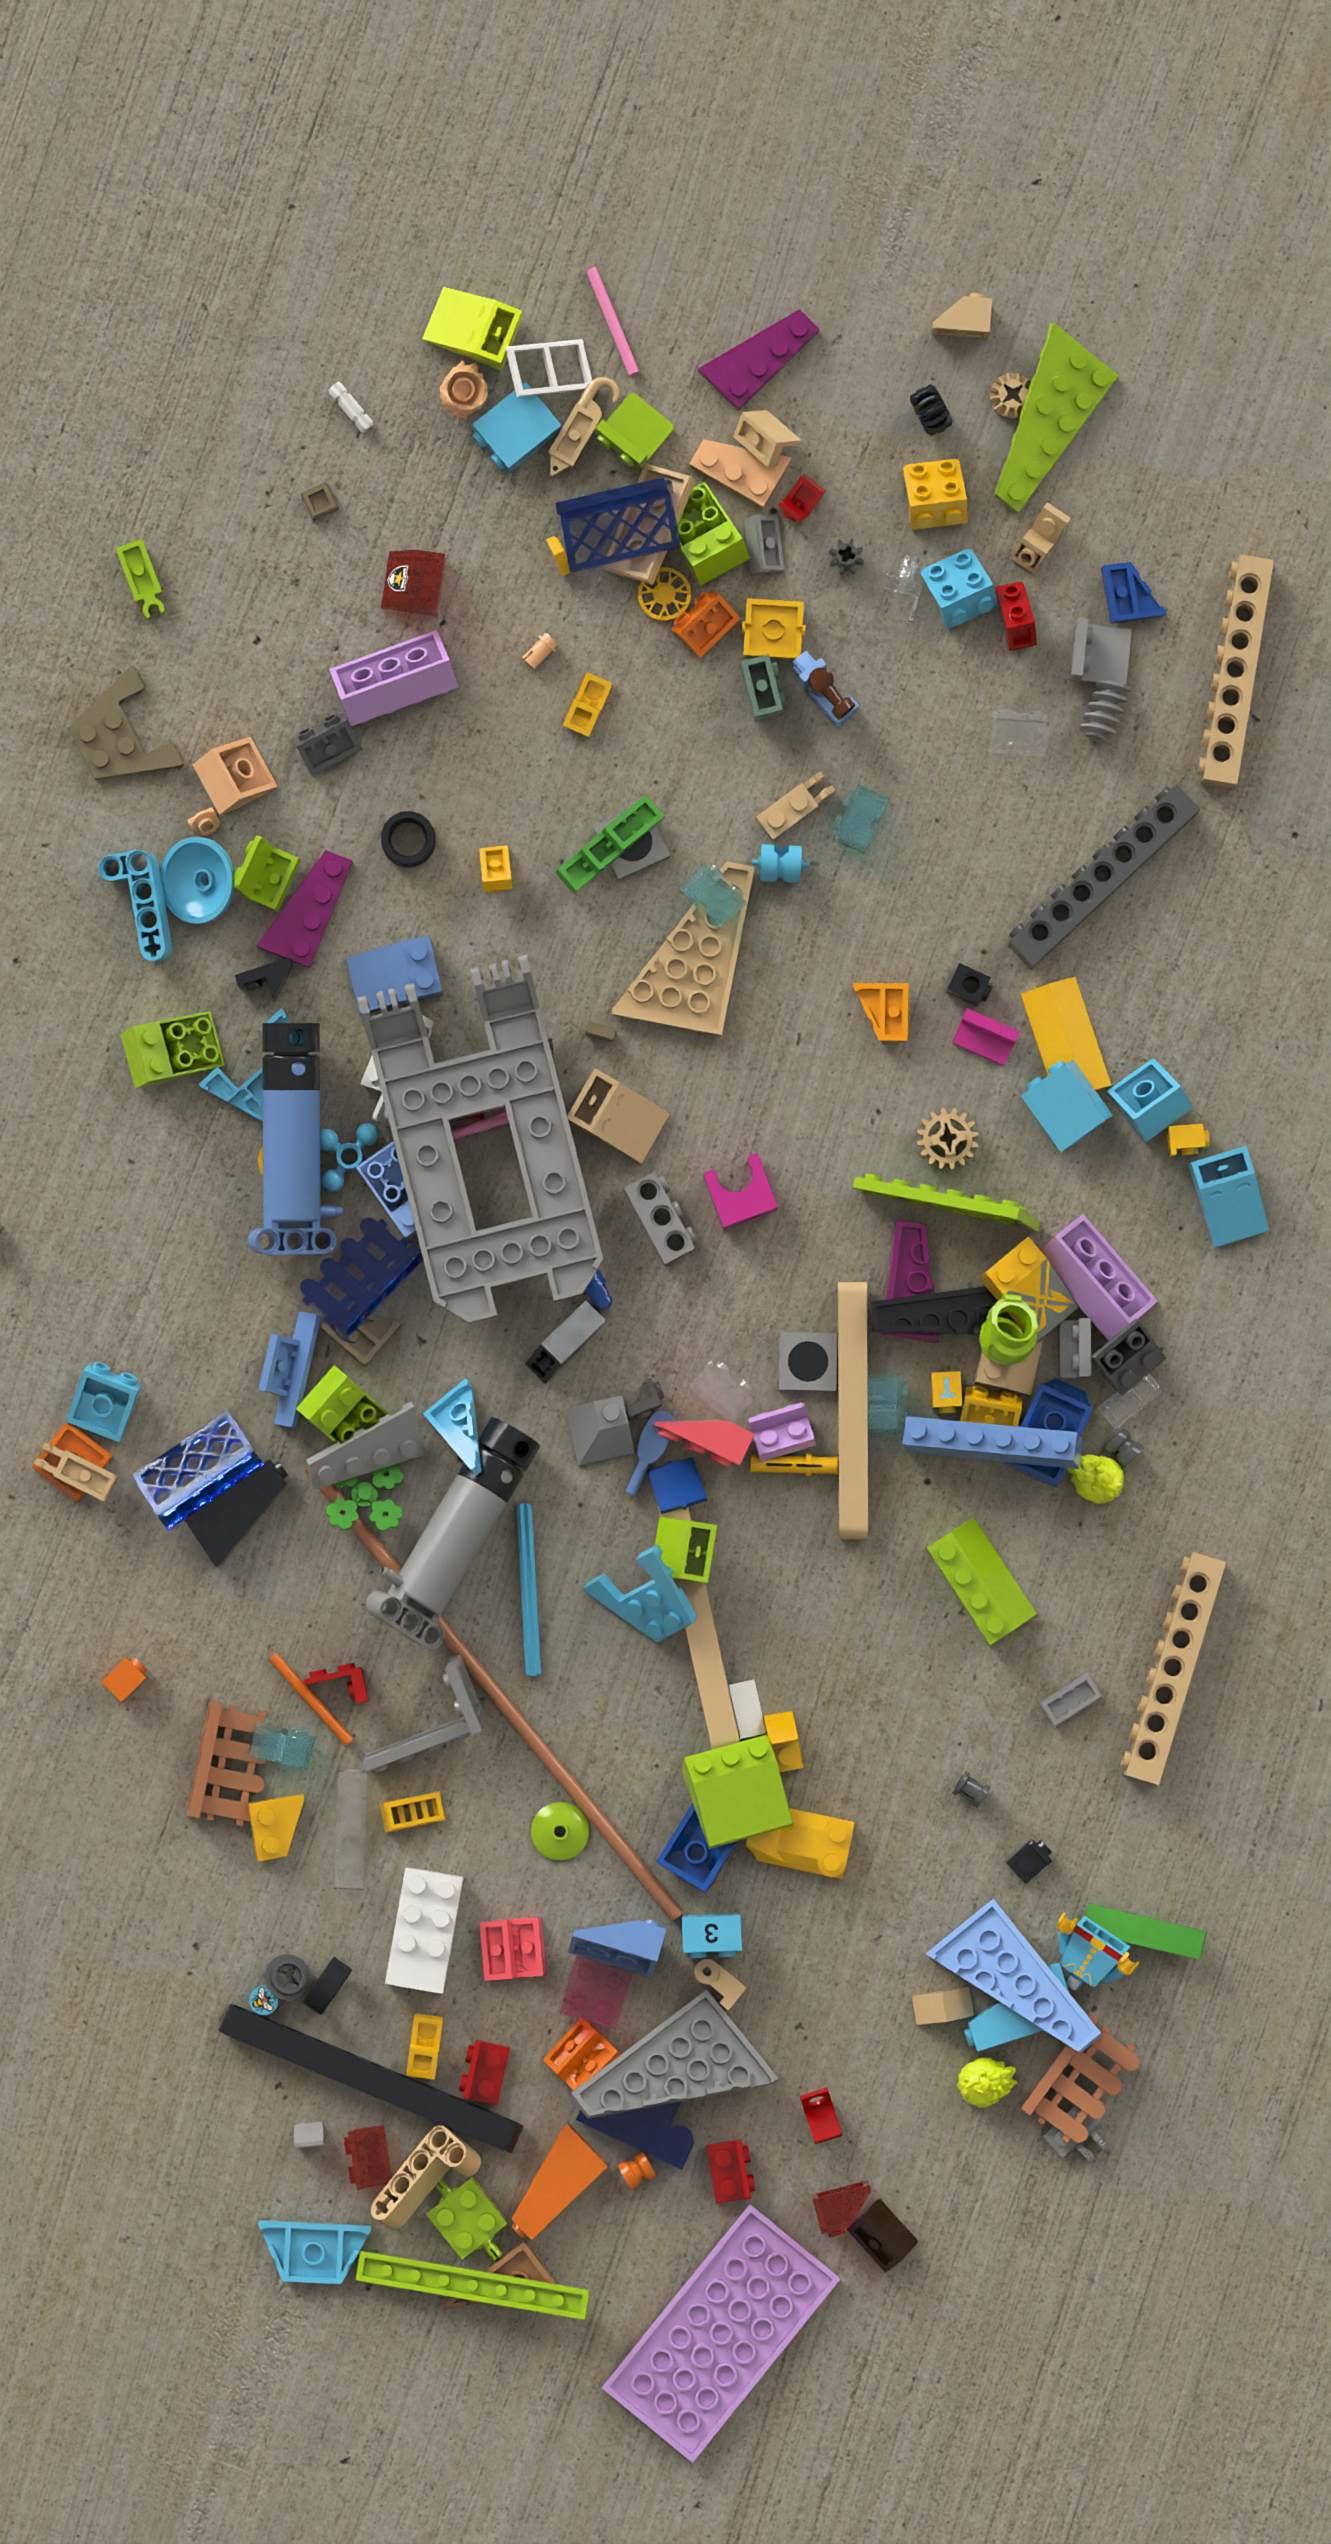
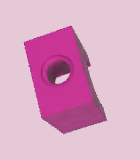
[703,1153,778,1230]

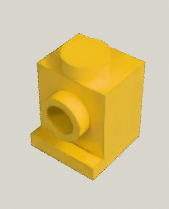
[1166,1124,1210,1158]

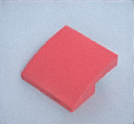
[479,1916,547,1981]

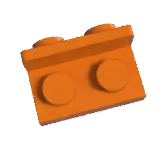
[670,590,741,658]

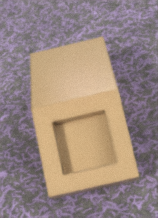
[1010,502,1071,574]

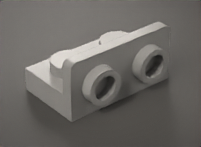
[1059,1318,1091,1378]

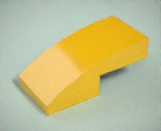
[563,672,614,737]
[406,2013,444,2080]

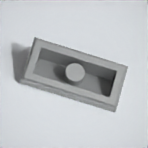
[744,515,785,575]

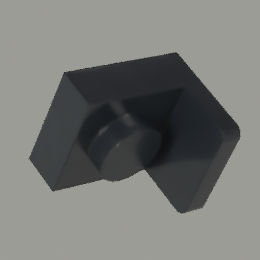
[1006,1839,1052,1884]

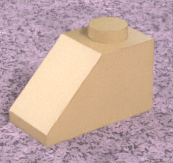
[931,293,992,339]

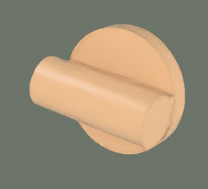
[187,807,220,837]

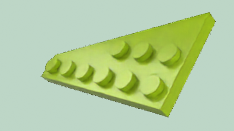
[994,322,1119,513]
[853,1173,1041,1232]

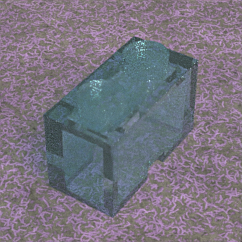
[831,784,889,854]
[680,862,746,930]

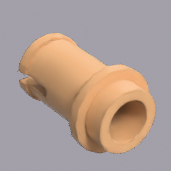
[522,633,558,670]

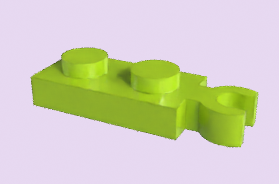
[115,538,166,620]

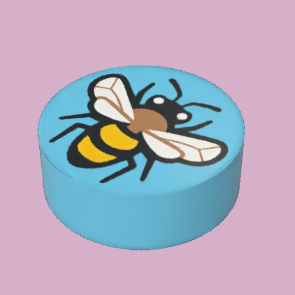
[249,1985,279,2015]

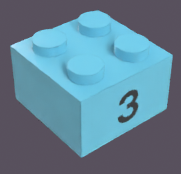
[681,1913,742,1958]

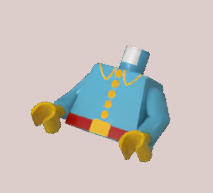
[1056,1912,1140,1991]

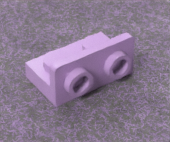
[748,1403,816,1462]

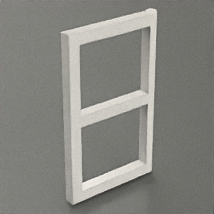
[505,339,592,397]

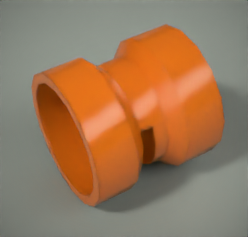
[618,2151,657,2191]

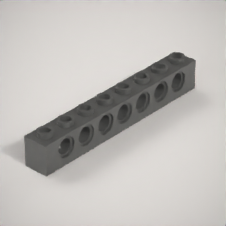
[1008,784,1200,970]

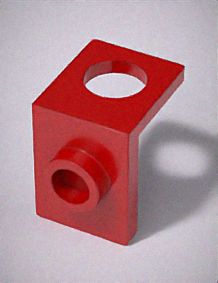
[800,2087,843,2144]

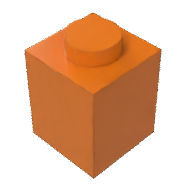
[101,1657,148,1703]

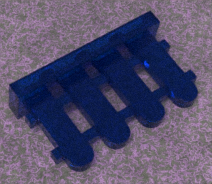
[300,1218,423,1341]

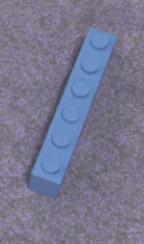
[902,1416,1083,1469]

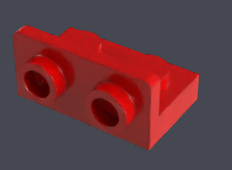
[459,2040,510,2105]
[707,2139,756,2204]

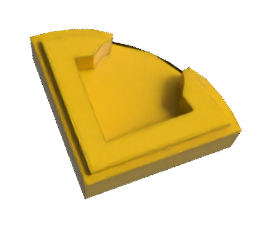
[546,536,572,576]

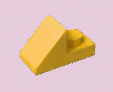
[479,845,513,893]
[764,1711,803,1772]

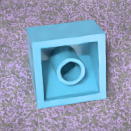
[1107,1058,1193,1142]

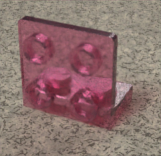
[559,1955,632,2029]

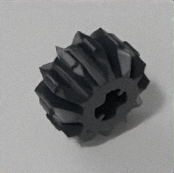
[910,384,952,436]

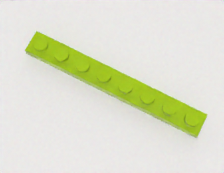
[356,2250,591,2320]

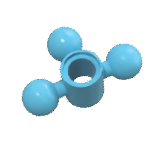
[320,1123,379,1192]

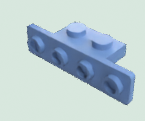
[258,1311,321,1428]

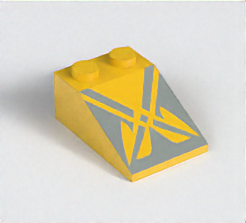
[979,1237,1078,1343]

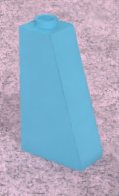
[964,1962,1069,2052]

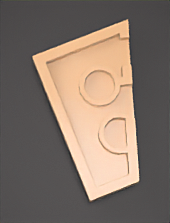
[689,439,792,508]

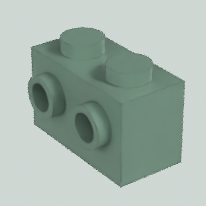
[741,654,787,722]

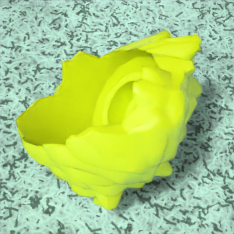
[1067,1454,1124,1504]
[957,2057,1017,2108]

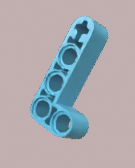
[98,850,173,962]

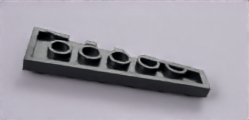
[868,1286,1048,1337]

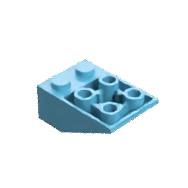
[1188,1146,1269,1248]

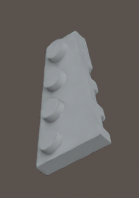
[306,1402,424,1490]

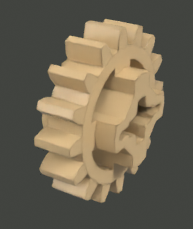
[916,1107,979,1170]

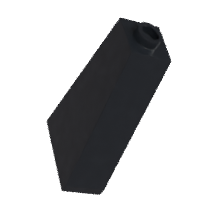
[183,1459,288,1567]

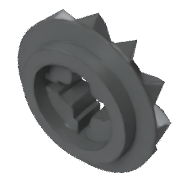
[264,1954,311,2002]

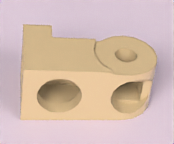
[694,1958,747,2010]

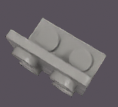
[1069,618,1132,685]

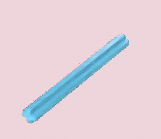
[516,1503,541,1676]

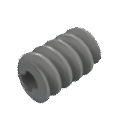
[1079,680,1131,745]

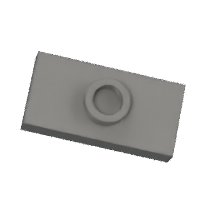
[1039,1672,1103,1728]

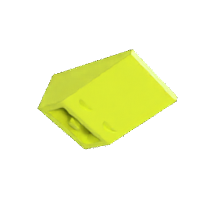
[422,287,523,371]

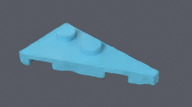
[423,1378,481,1476]

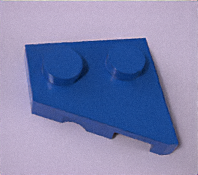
[1101,562,1166,624]

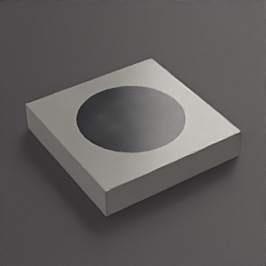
[594,816,670,881]
[778,1332,838,1392]

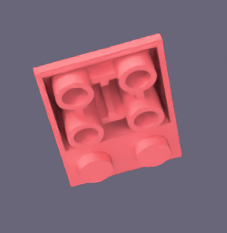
[653,1419,755,1468]

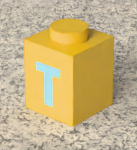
[930,1371,962,1414]

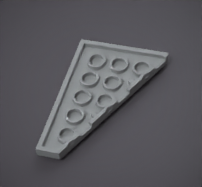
[570,1989,778,2119]

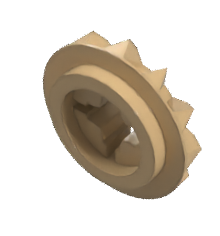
[989,373,1031,418]

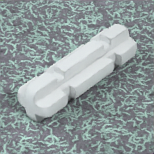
[329,382,373,433]

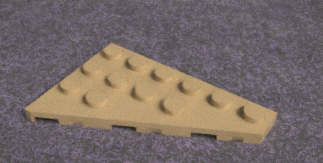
[611,861,755,1037]

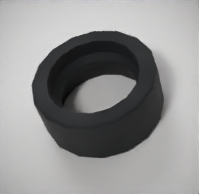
[381,811,436,868]
[303,1957,352,2015]

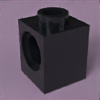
[946,963,993,1007]

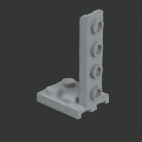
[362,1654,486,1773]

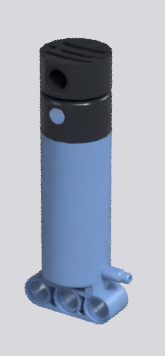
[248,1023,343,1255]

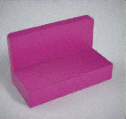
[953,1008,1020,1065]

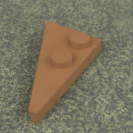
[443,2241,557,2309]

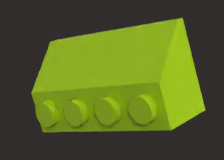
[925,1517,1037,1646]

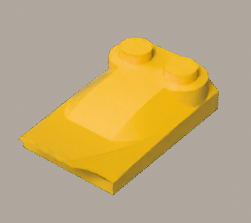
[746,1808,855,1879]

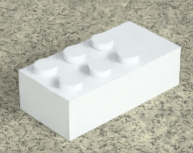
[385,1867,464,1994]

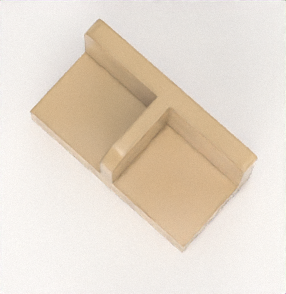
[733,410,801,467]

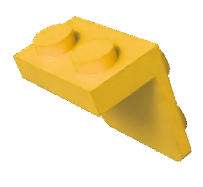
[903,459,968,530]

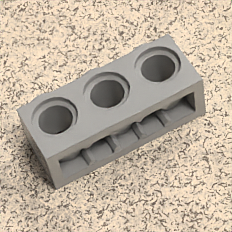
[624,1172,697,1266]

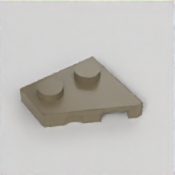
[321,1306,401,1367]

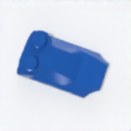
[1004,1378,1093,1487]
[656,1803,738,1893]

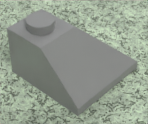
[566,1395,635,1466]

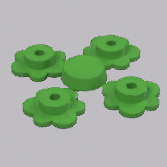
[325,1463,404,1531]

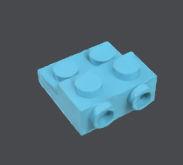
[66,1362,142,1442]

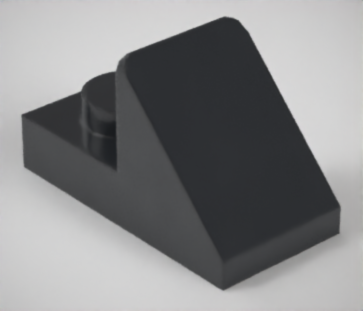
[235,957,293,1002]

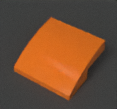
[543,2017,621,2091]

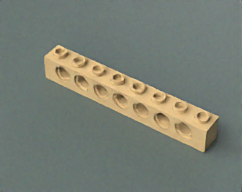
[1197,554,1274,789]
[1120,1552,1226,1785]

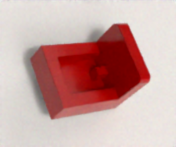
[778,474,826,523]

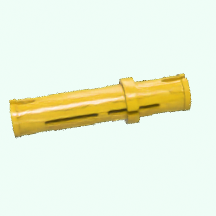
[750,1453,838,1477]

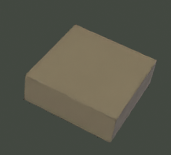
[300,482,339,521]
[585,1021,616,1043]

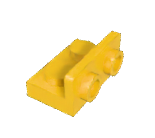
[959,1386,1023,1427]

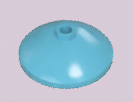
[160,837,235,924]

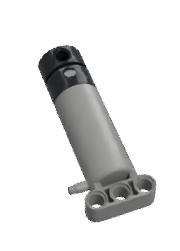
[366,1417,540,1649]

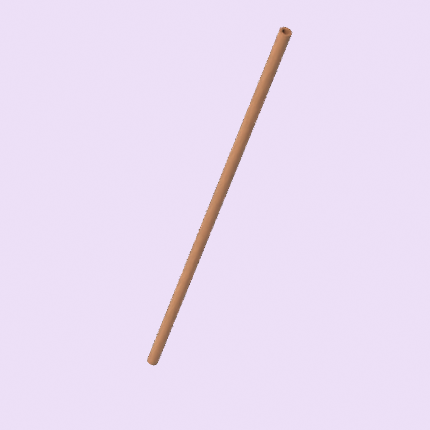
[305,1468,684,1921]

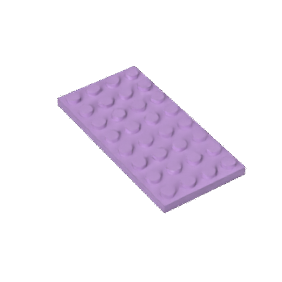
[602,2203,841,2463]

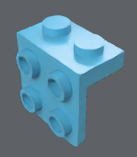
[921,548,999,630]

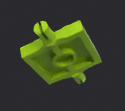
[426,2176,509,2261]

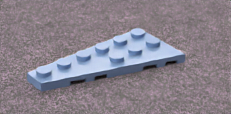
[926,1899,1103,2053]

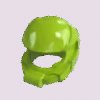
[979,1294,1038,1366]

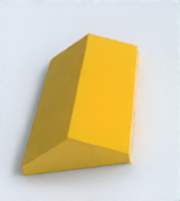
[1021,977,1112,1091]

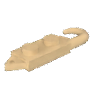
[548,377,620,477]

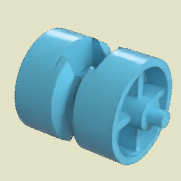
[752,844,810,883]

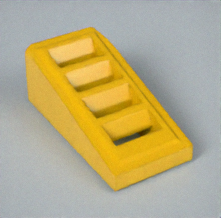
[380,1791,446,1833]

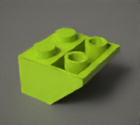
[655,1517,717,1584]

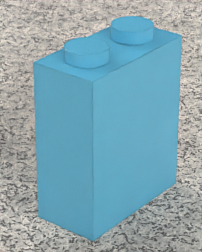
[472,381,562,474]
[1021,1060,1113,1152]

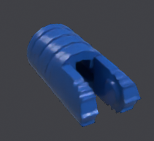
[584,1269,613,1309]

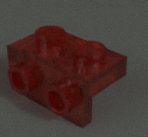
[344,2124,392,2190]

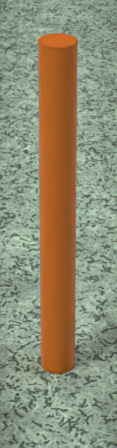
[269,1653,354,1746]

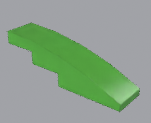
[555,795,665,894]
[1085,1903,1207,1960]

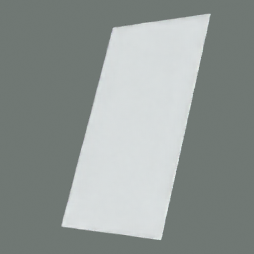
[728,1679,766,1739]

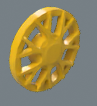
[638,567,691,621]

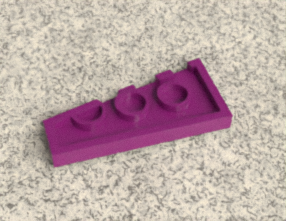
[698,309,819,411]
[256,850,353,968]
[881,1220,939,1343]

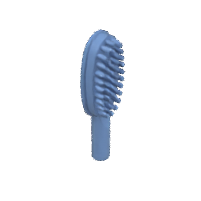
[625,1410,674,1496]

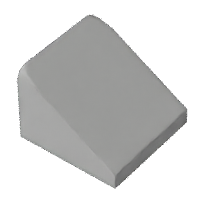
[294,2122,325,2149]

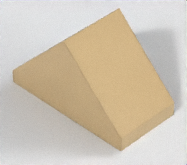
[912,1986,974,2025]

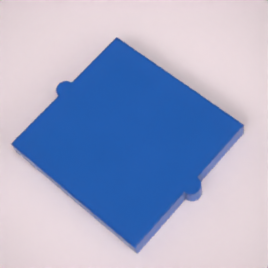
[647,1457,707,1514]

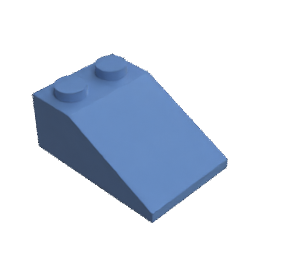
[346,935,443,1015]
[568,1920,667,1978]

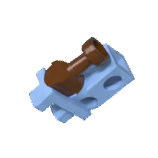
[793,651,859,728]

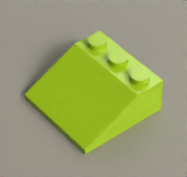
[682,1734,793,1849]

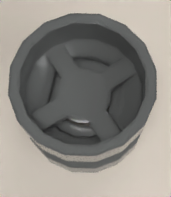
[1103,1428,1144,1468]

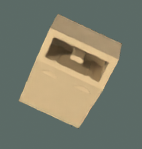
[567,1068,670,1164]

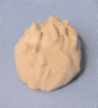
[440,360,488,420]

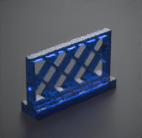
[555,477,681,573]
[132,1410,264,1531]

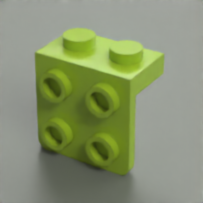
[595,393,674,471]
[233,835,302,912]

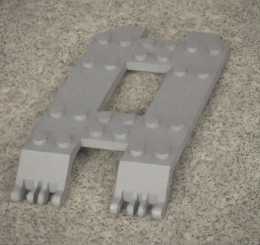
[357,955,604,1324]

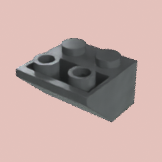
[1092,1319,1167,1396]

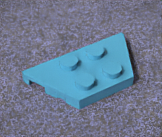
[258,2220,372,2284]

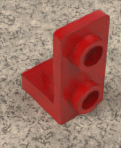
[995,581,1037,651]
[304,1663,369,1704]

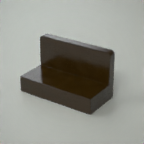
[846,2199,918,2273]

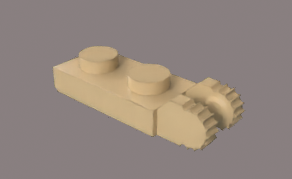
[756,771,836,841]
[34,1442,119,1502]

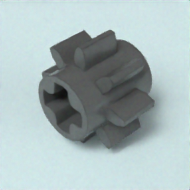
[829,539,864,575]

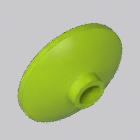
[531,1802,589,1860]

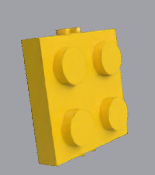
[742,598,806,660]

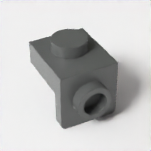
[625,1378,665,1421]

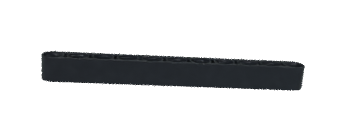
[218,2004,523,2153]

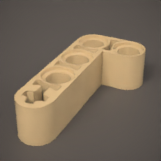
[371,2126,481,2229]

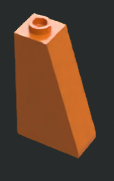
[511,2122,608,2240]

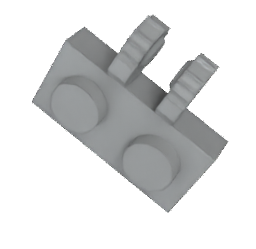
[1042,2105,1109,2163]

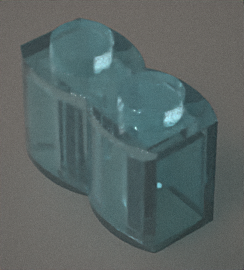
[867,1375,908,1434]
[248,1718,316,1770]

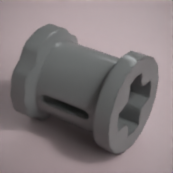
[952,1771,991,1808]

